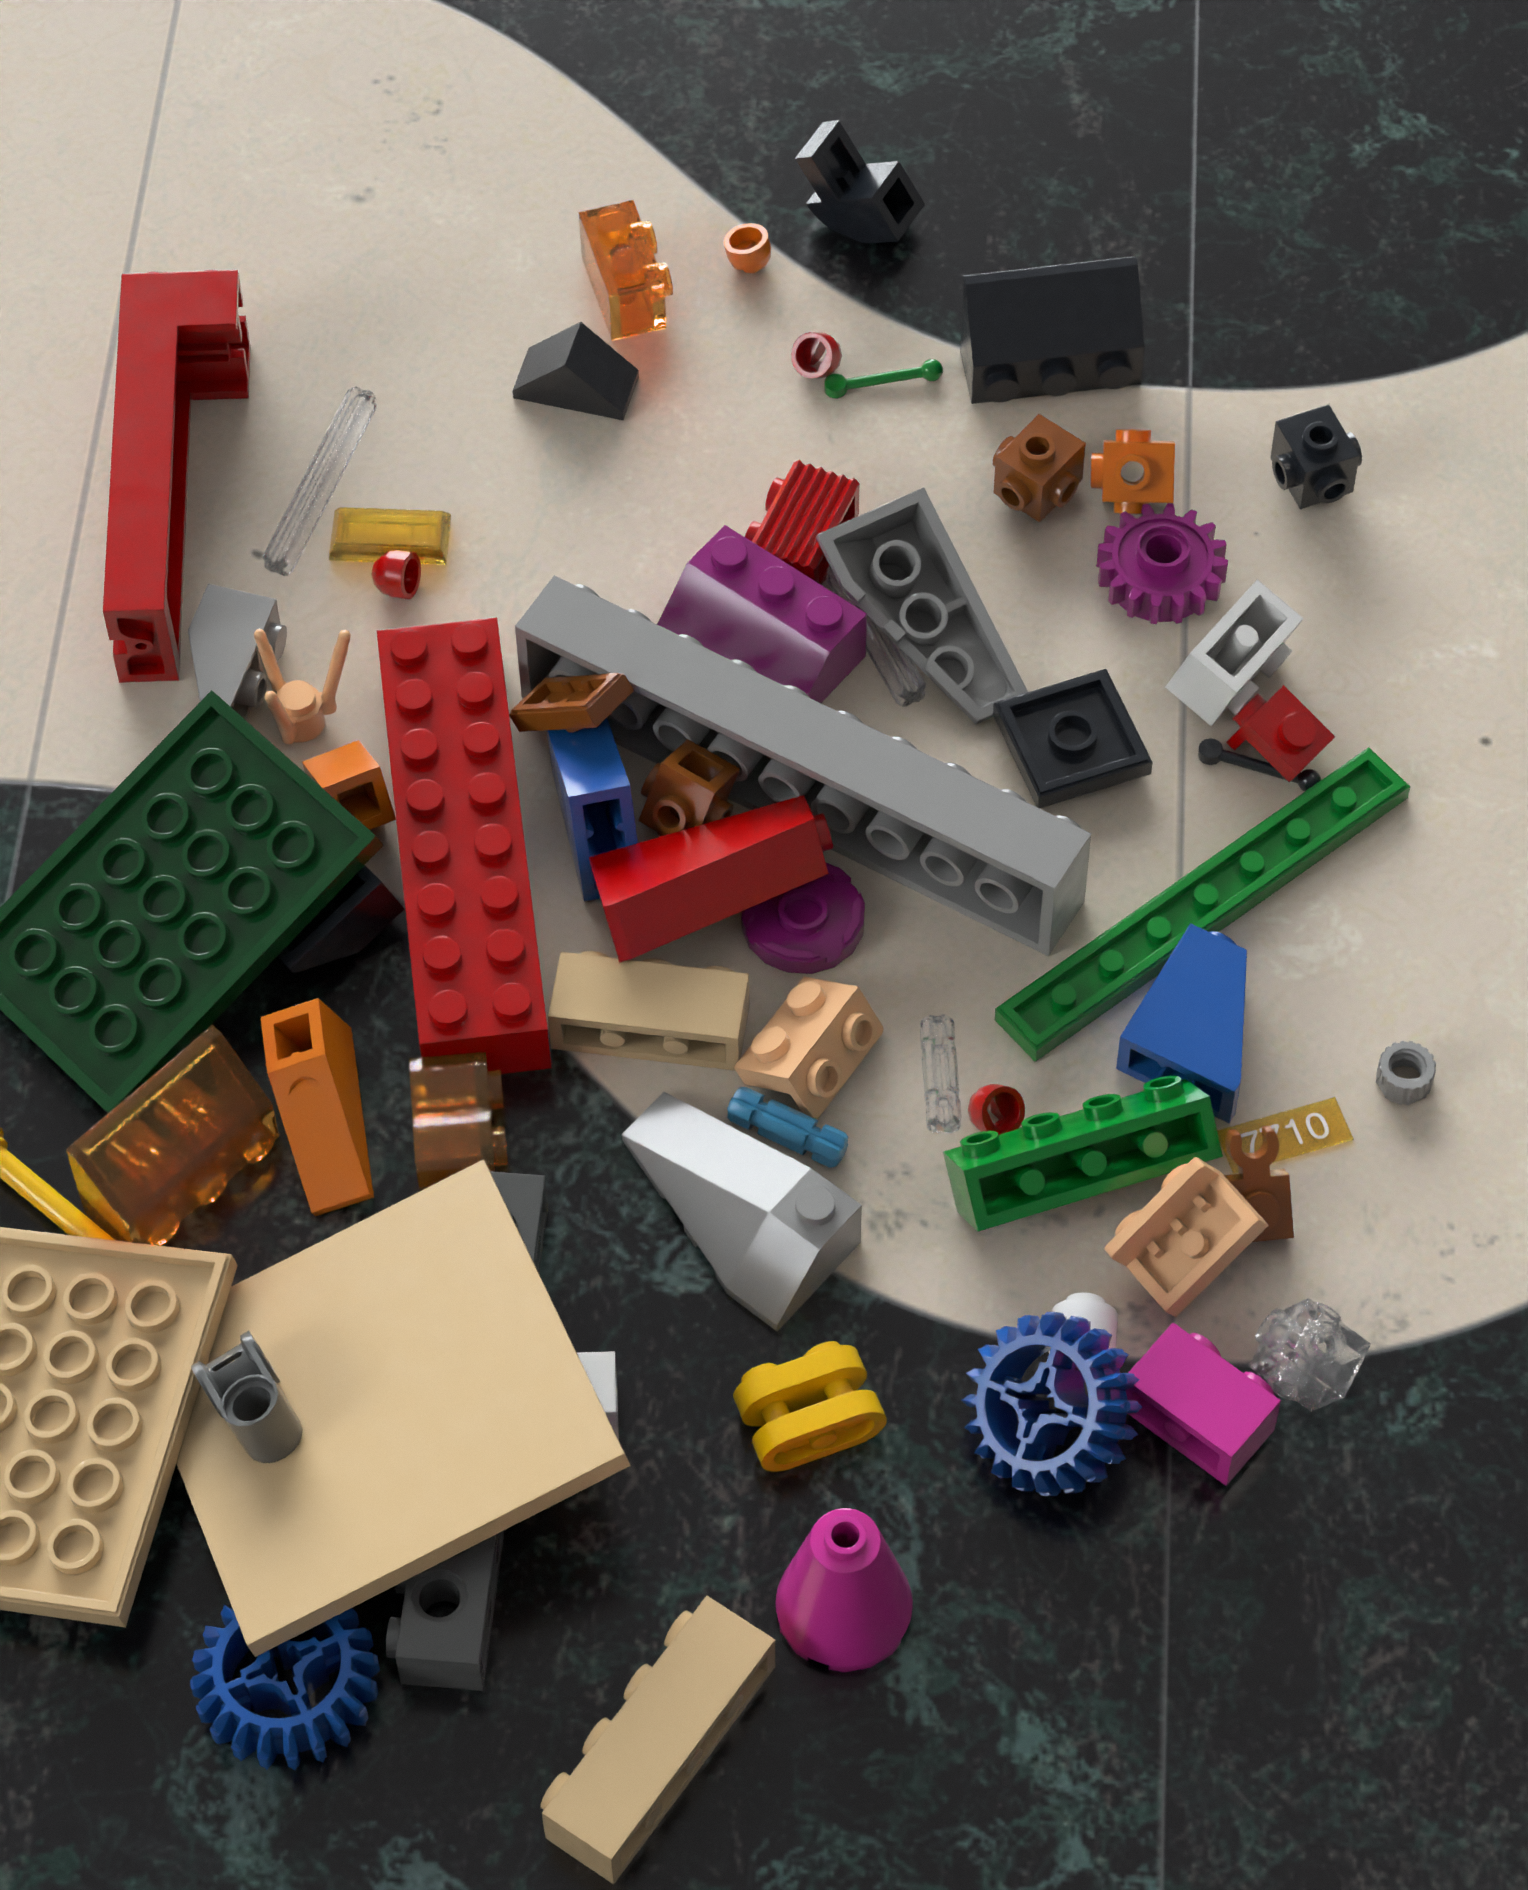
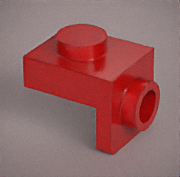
[1226,685,1335,782]

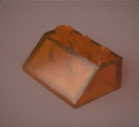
[66,1025,279,1246]

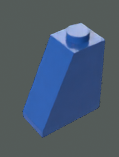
[546,718,638,901]
[1116,923,1247,1124]

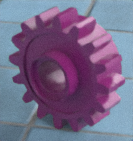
[1096,503,1228,624]

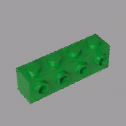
[943,1076,1223,1232]

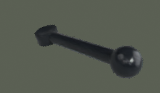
[1198,738,1321,792]

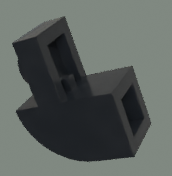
[795,120,925,243]

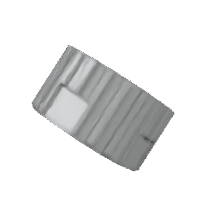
[1376,1041,1436,1105]

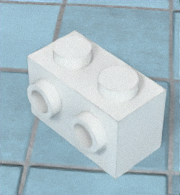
[1165,579,1303,726]

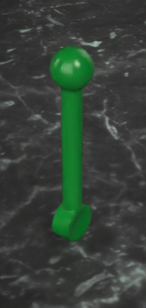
[824,359,943,398]

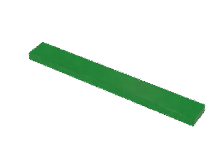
[994,747,1410,1062]

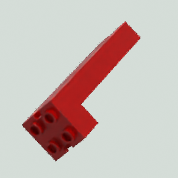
[103,270,251,683]

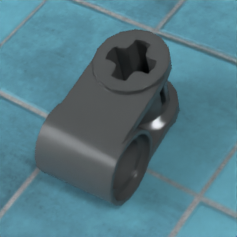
[191,1330,303,1463]

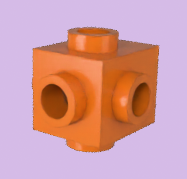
[1091,429,1175,514]

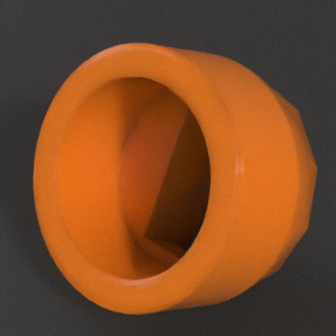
[723,223,771,273]

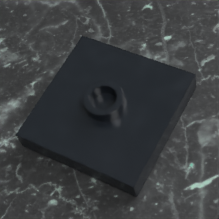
[993,669,1153,808]

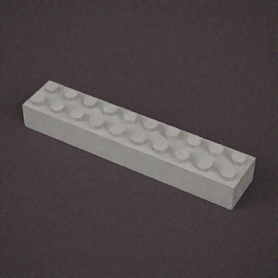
[515,575,1091,956]

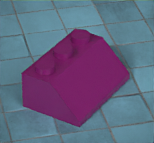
[657,525,867,703]

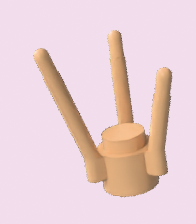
[254,629,351,744]

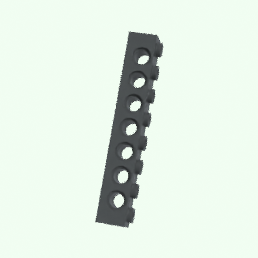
[386,1171,548,1691]

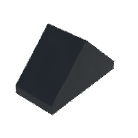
[512,322,639,420]

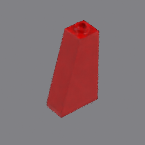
[589,795,834,963]

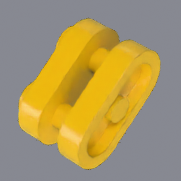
[733,1341,887,1472]

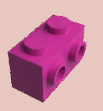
[1126,1323,1281,1486]

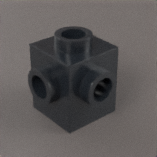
[1270,404,1362,509]

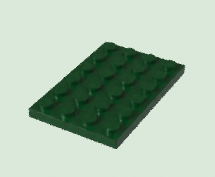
[0,690,384,1122]

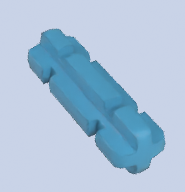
[727,1087,848,1168]

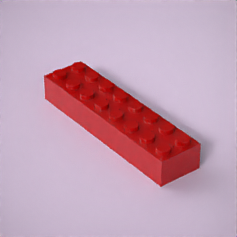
[377,617,552,1083]

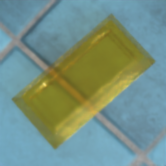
[329,507,452,565]

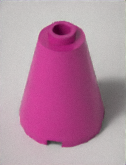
[776,1508,913,1672]

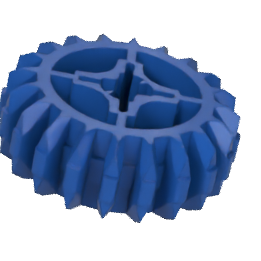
[961,1312,1143,1496]
[190,1605,380,1771]

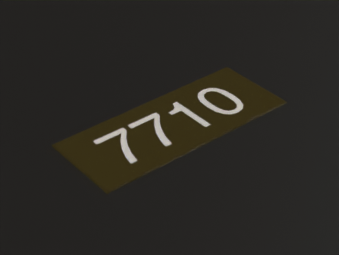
[1217,1097,1354,1174]

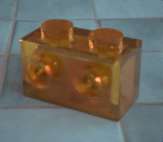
[579,200,673,341]

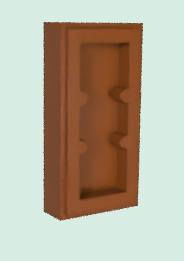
[509,673,634,732]

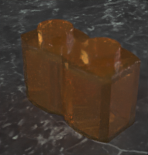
[409,1052,508,1192]

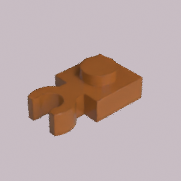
[1224,1126,1294,1242]

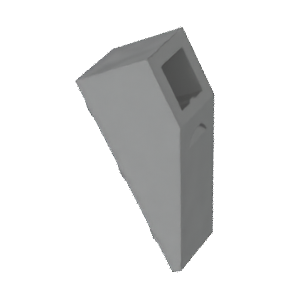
[188,584,287,720]

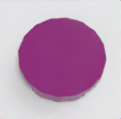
[741,862,865,974]

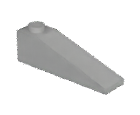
[816,487,1028,724]
[622,1092,862,1331]

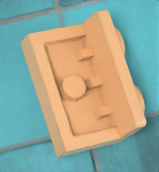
[734,976,883,1119]
[1104,1157,1269,1317]

